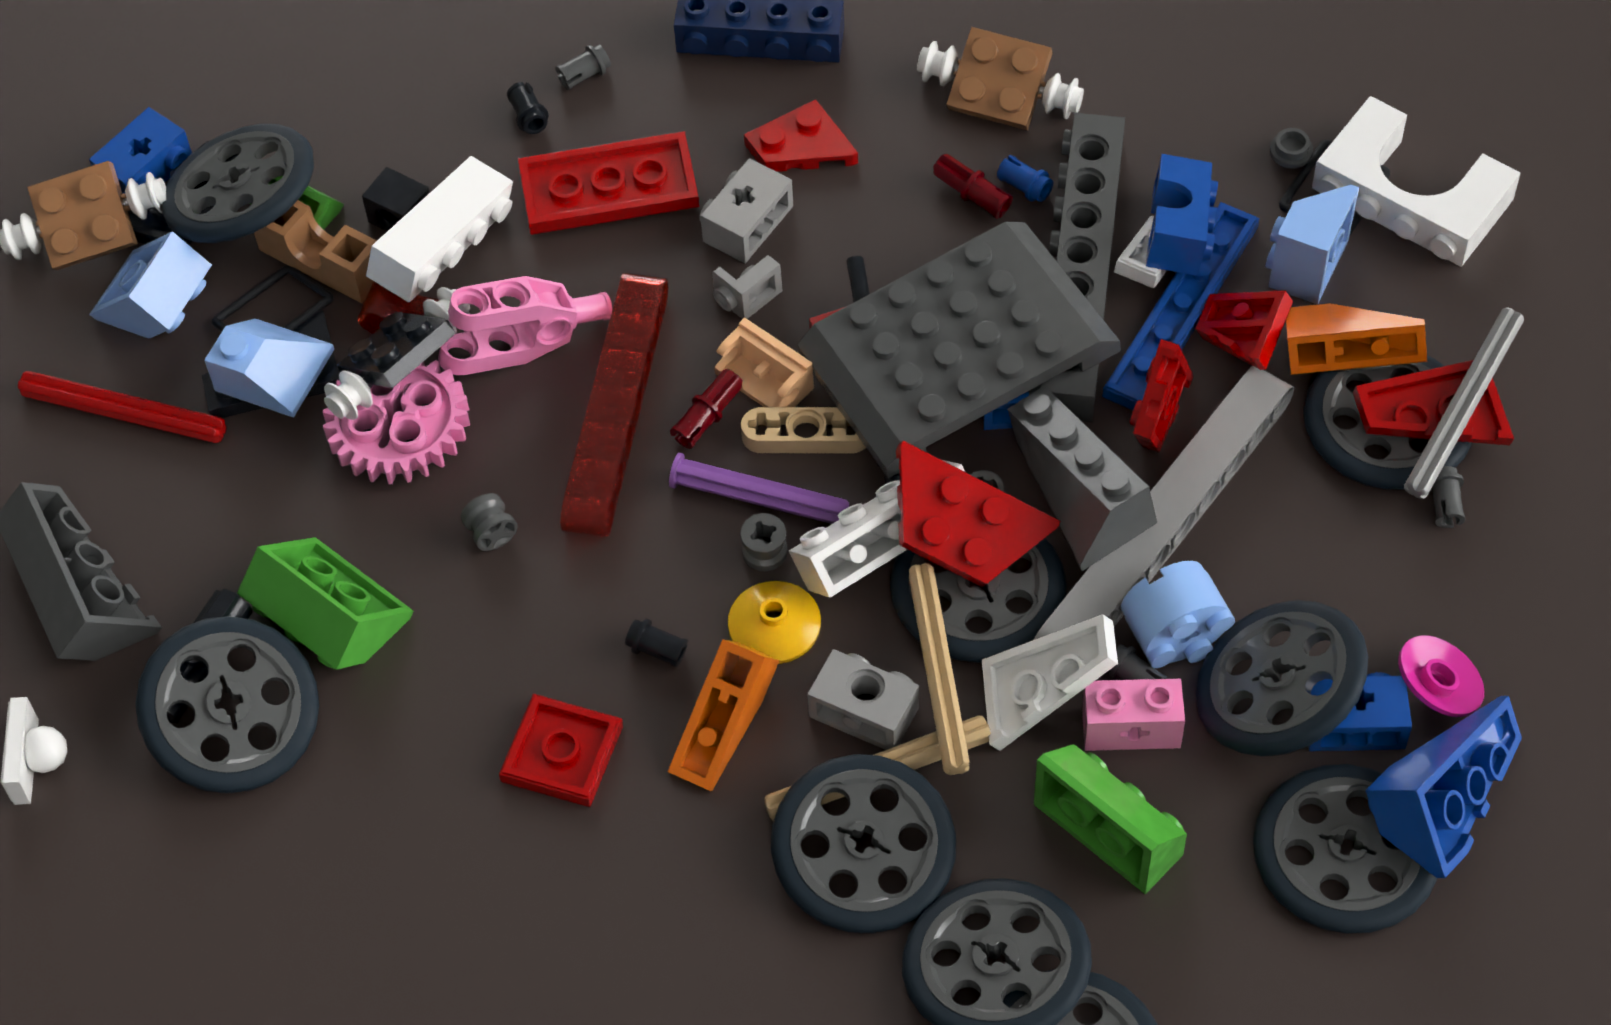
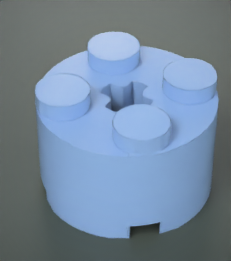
[1121,561,1235,668]

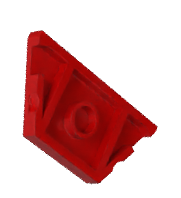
[1130,339,1194,453]
[896,441,1061,587]

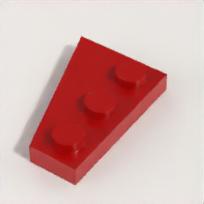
[1353,360,1514,446]

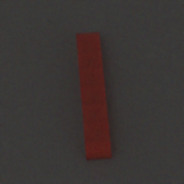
[560,273,669,537]

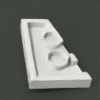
[982,614,1118,751]

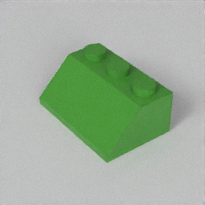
[237,537,414,670]
[1034,744,1187,894]

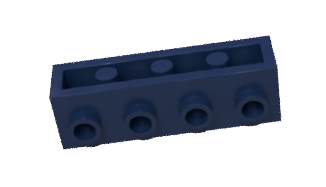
[674,0,844,62]

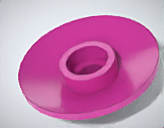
[1398,635,1484,717]

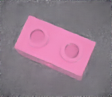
[1082,678,1185,751]

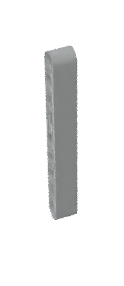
[1034,366,1294,640]

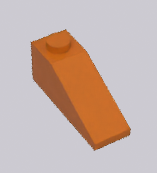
[1286,303,1427,375]
[667,639,780,791]

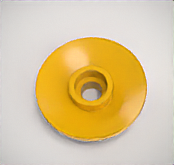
[728,581,821,664]

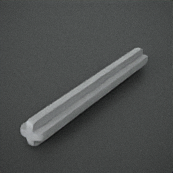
[1404,307,1524,499]

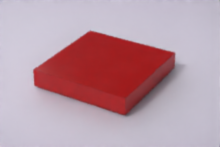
[499,693,623,807]

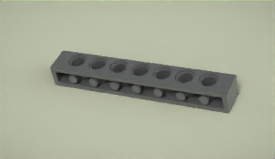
[1032,113,1125,422]

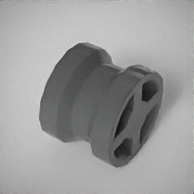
[460,493,518,551]
[740,513,788,571]

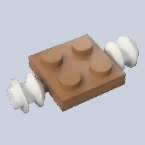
[917,27,1084,131]
[0,161,167,270]

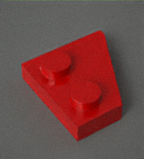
[744,99,858,172]

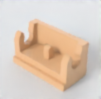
[714,317,814,407]

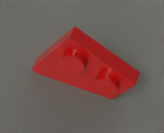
[1195,290,1293,370]

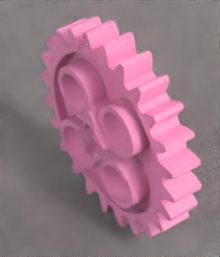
[323,360,470,484]

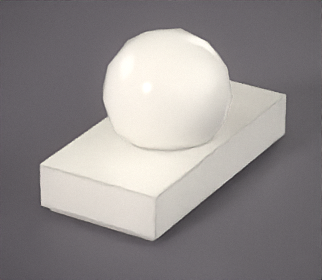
[0,697,67,805]

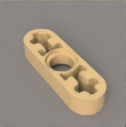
[741,407,866,453]

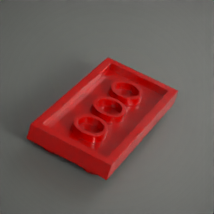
[518,131,700,235]

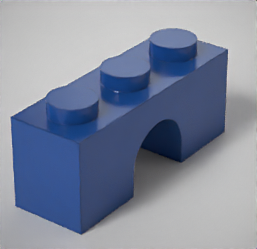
[1146,153,1218,276]

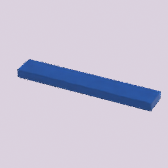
[1102,202,1260,410]

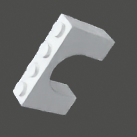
[1312,96,1521,267]

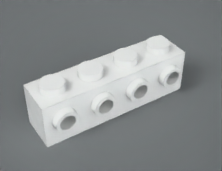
[366,156,513,302]
[789,460,965,598]

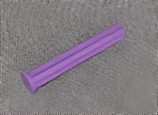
[669,453,849,524]

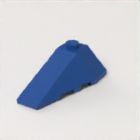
[1365,696,1522,878]

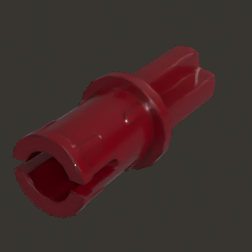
[933,154,1013,219]
[670,369,743,449]

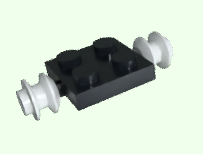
[324,287,470,420]

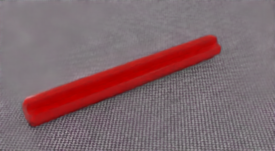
[18,371,227,443]

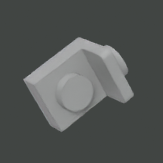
[712,255,783,319]

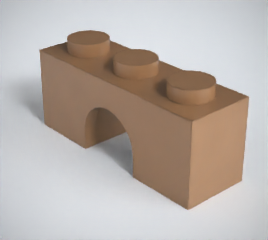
[254,200,379,303]

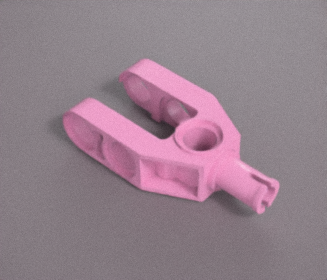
[438,276,612,375]

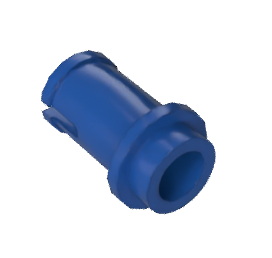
[997,155,1053,202]

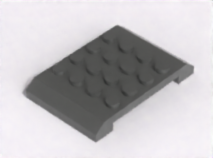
[797,222,1121,479]

